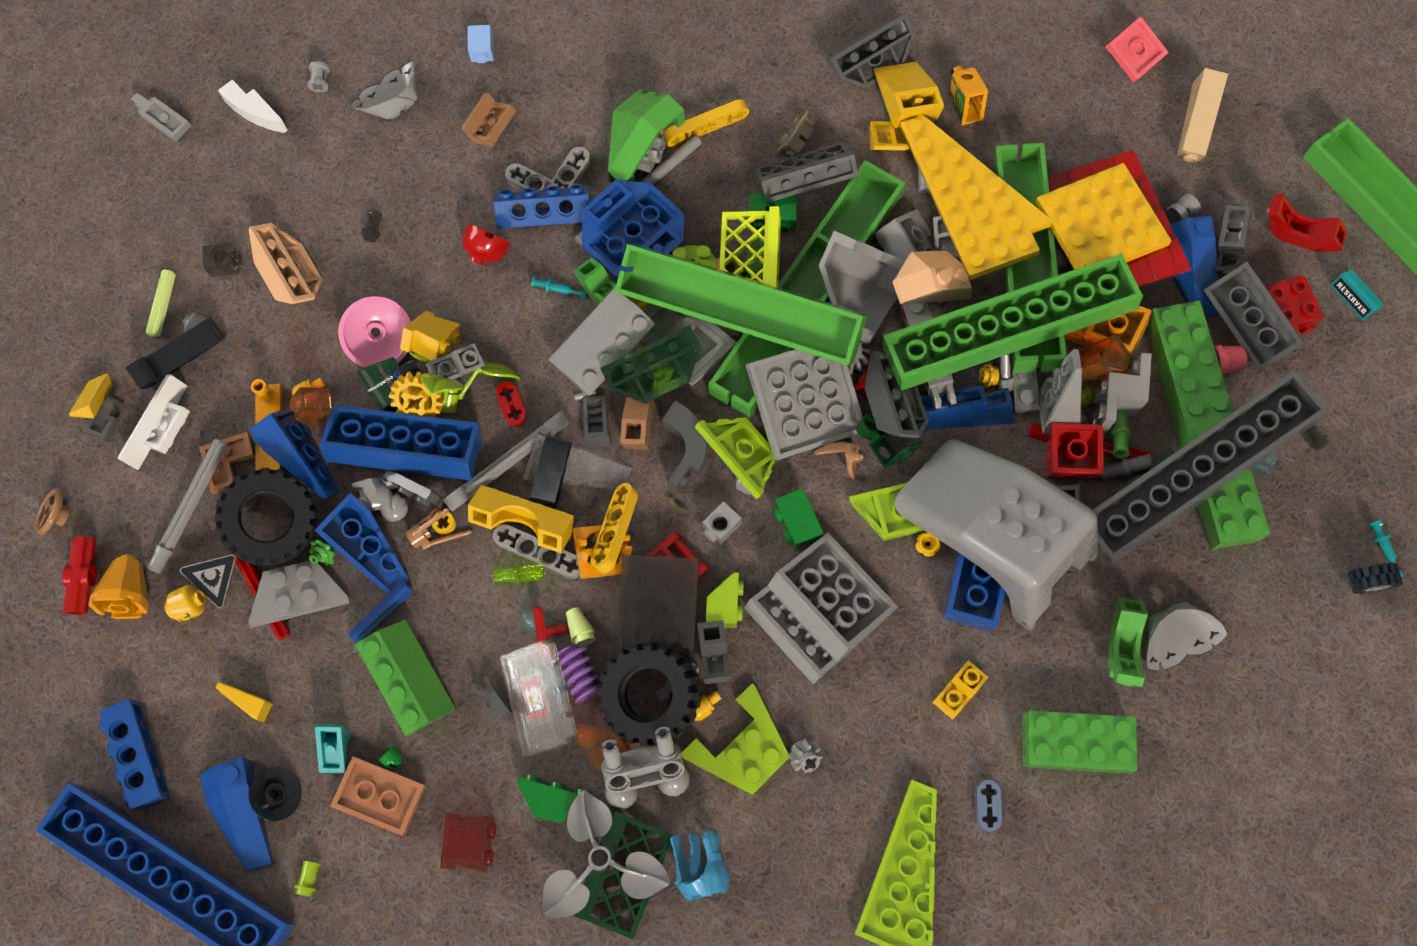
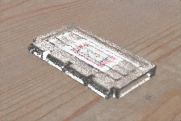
[500,641,577,757]

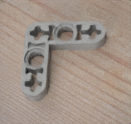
[505,147,590,205]

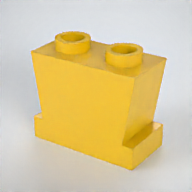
[400,311,461,361]

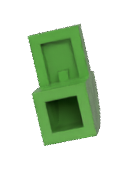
[573,257,626,305]

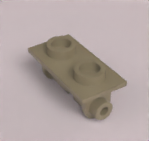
[776,110,816,158]

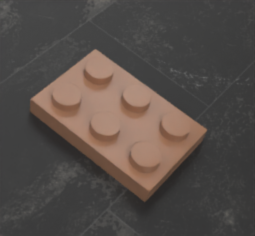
[330,756,426,836]

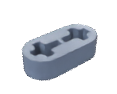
[975,780,1002,832]

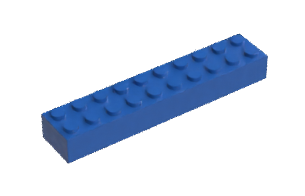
[35,783,296,946]

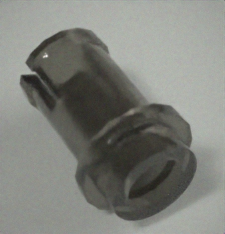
[361,210,382,242]
[1302,425,1329,451]

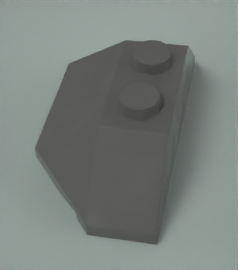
[829,13,916,89]
[865,351,929,438]

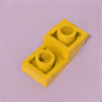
[932,660,988,720]

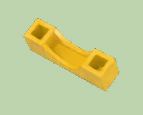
[468,485,574,553]

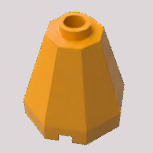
[89,555,149,619]

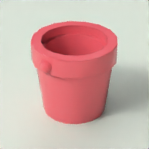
[1214,345,1247,376]

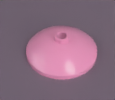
[338,296,411,368]

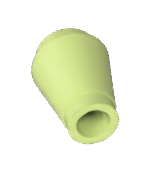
[566,607,595,647]

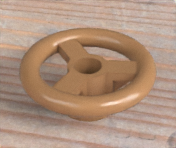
[35,488,70,535]

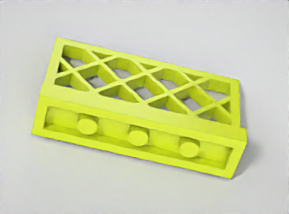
[719,206,781,287]

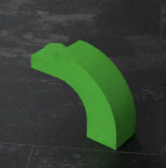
[1108,597,1148,687]

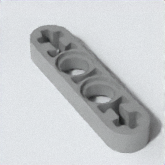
[493,524,580,579]

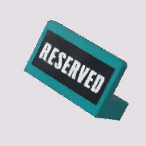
[1330,269,1385,321]

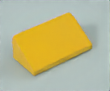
[69,373,113,418]

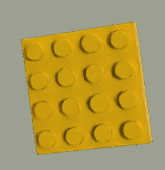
[1035,163,1171,270]

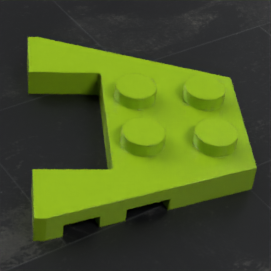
[681,683,789,795]

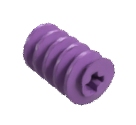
[555,645,602,704]

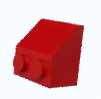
[1046,423,1104,480]

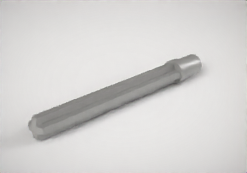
[146,439,227,574]

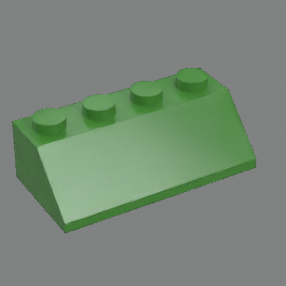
[355,619,456,736]

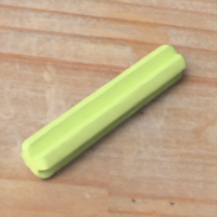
[146,269,176,337]

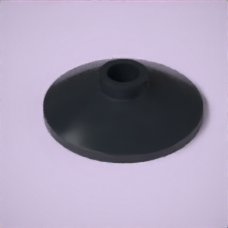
[248,767,302,821]

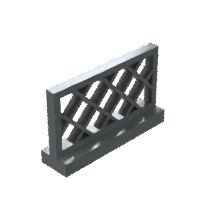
[755,142,859,203]

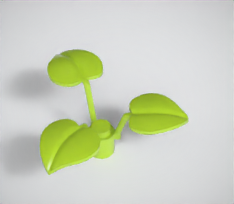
[410,351,520,413]

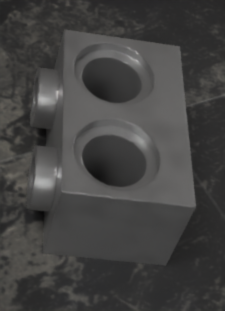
[1218,205,1251,263]

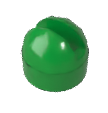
[379,745,402,769]

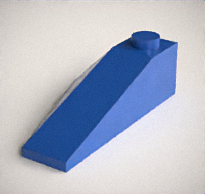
[1171,216,1220,317]
[249,406,339,499]
[314,493,409,595]
[200,757,273,871]

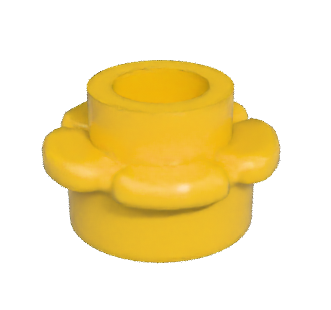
[978,363,1000,388]
[916,533,941,557]

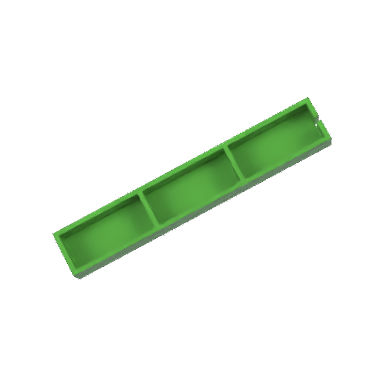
[708,160,906,419]

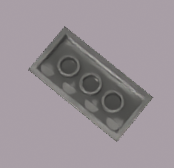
[1204,261,1304,371]

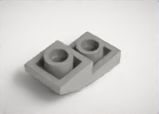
[425,343,485,380]

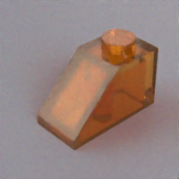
[290,387,332,429]

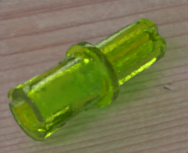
[493,564,545,585]

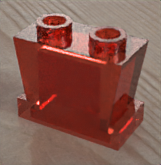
[440,813,496,872]

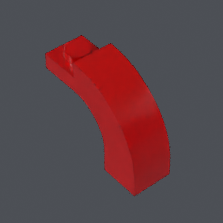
[1268,194,1348,252]

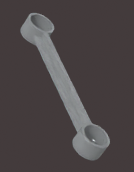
[443,410,571,512]

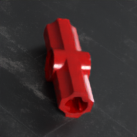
[62,536,97,615]

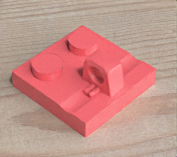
[1105,16,1169,82]

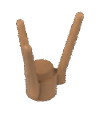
[406,504,473,550]

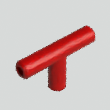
[533,607,568,659]

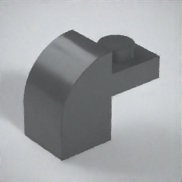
[697,620,731,684]

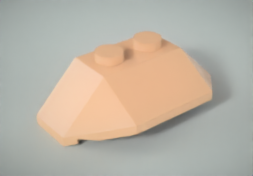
[249,223,323,304]
[893,250,973,304]

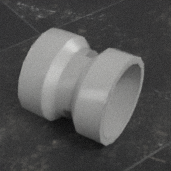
[1166,194,1201,223]

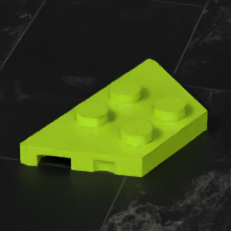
[695,417,776,500]
[848,483,924,541]

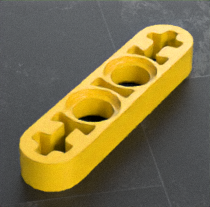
[663,99,750,147]
[590,483,639,574]

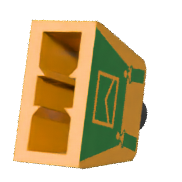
[950,66,988,126]

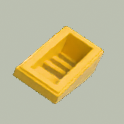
[216,682,272,722]

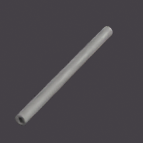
[574,135,702,247]

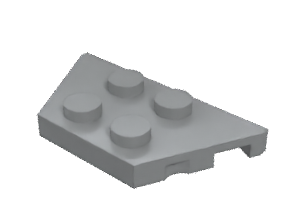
[248,561,350,628]

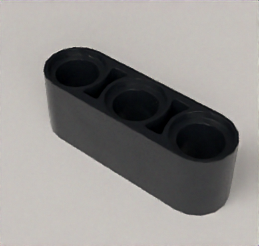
[530,435,572,509]

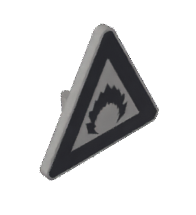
[180,554,236,608]

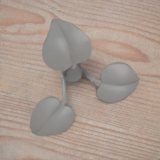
[542,790,670,918]

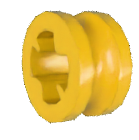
[432,511,456,535]

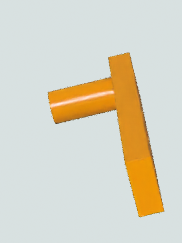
[251,379,283,470]

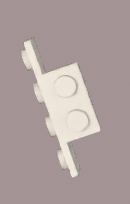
[118,374,190,470]

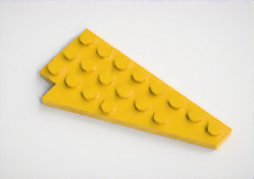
[900,114,1052,280]

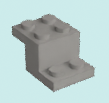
[1091,353,1152,436]

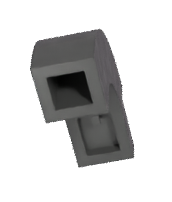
[661,401,707,493]

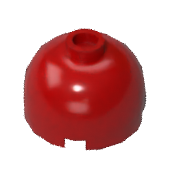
[462,222,511,266]

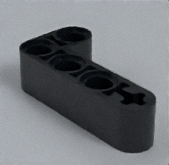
[125,318,226,390]

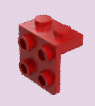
[1265,275,1324,335]

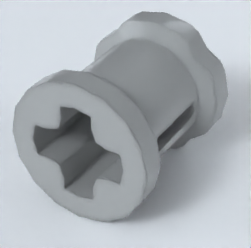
[308,61,330,92]

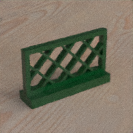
[573,811,674,939]

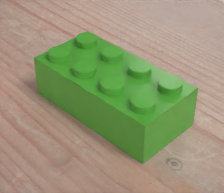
[1023,711,1137,774]

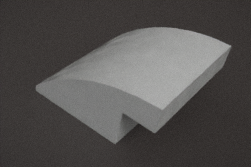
[744,533,898,684]

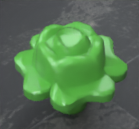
[309,538,335,566]

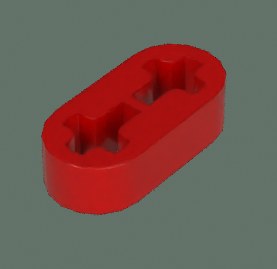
[496,382,527,427]

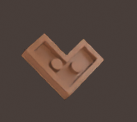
[199,432,255,494]

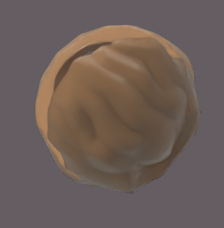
[811,442,864,479]

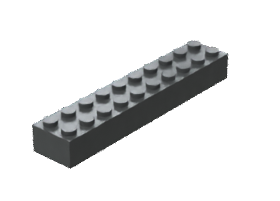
[1093,371,1329,566]

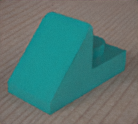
[315,724,351,773]

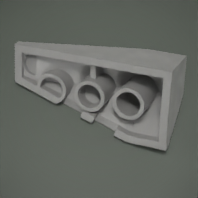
[874,209,945,304]
[1039,349,1082,435]

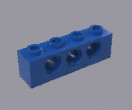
[493,184,591,229]
[99,699,170,811]

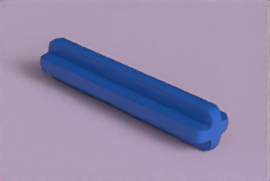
[349,582,413,643]

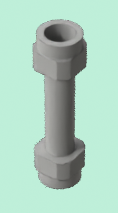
[997,354,1014,391]

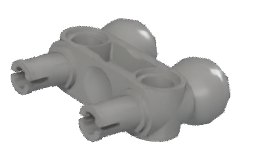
[601,727,690,809]

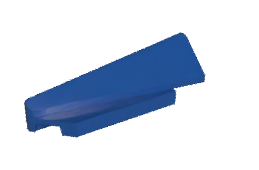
[921,385,1014,429]

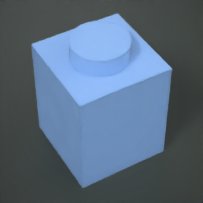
[468,25,494,63]

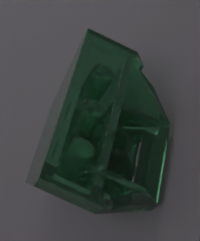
[600,325,701,404]

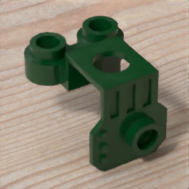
[856,415,924,469]

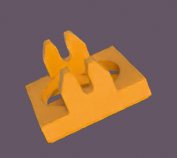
[573,525,632,579]

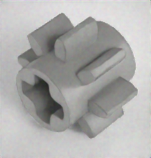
[788,739,823,774]

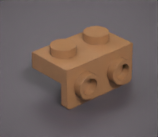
[462,93,516,147]

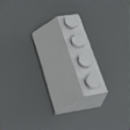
[548,288,655,396]

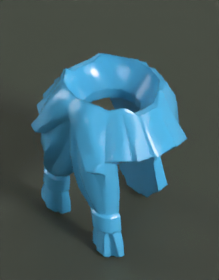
[670,831,730,901]

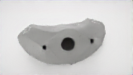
[349,61,418,120]
[1147,602,1227,670]

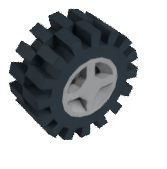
[1348,562,1403,594]

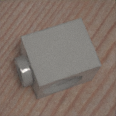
[702,501,742,545]

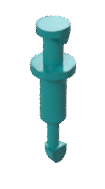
[531,276,587,299]
[1369,519,1404,577]

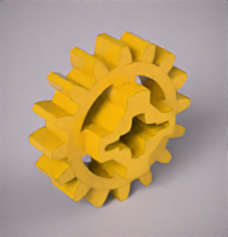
[389,372,445,417]

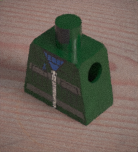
[356,357,420,411]

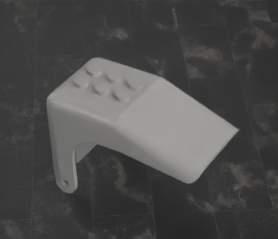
[895,439,1098,631]

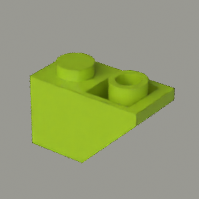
[706,573,744,628]

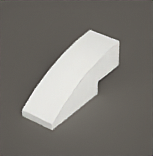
[218,80,288,133]

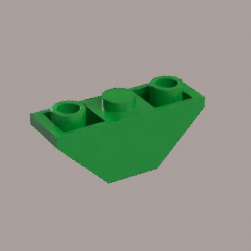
[516,774,592,824]

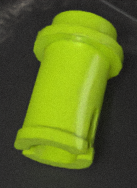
[294,861,321,897]

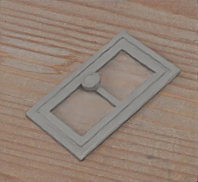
[640,303,737,386]

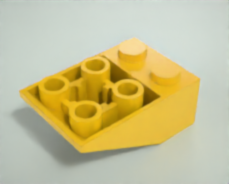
[874,62,944,129]

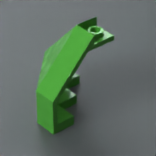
[608,90,685,182]

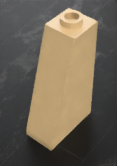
[1177,68,1228,163]

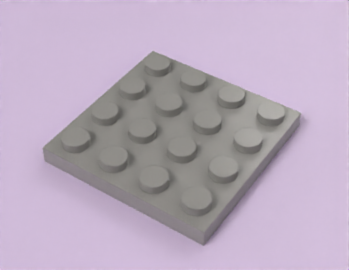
[745,349,863,461]

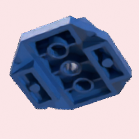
[582,179,684,280]

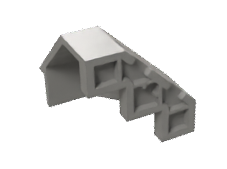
[819,231,905,344]

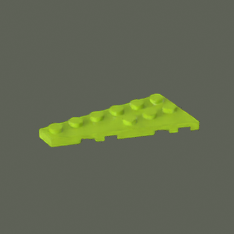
[854,780,937,946]

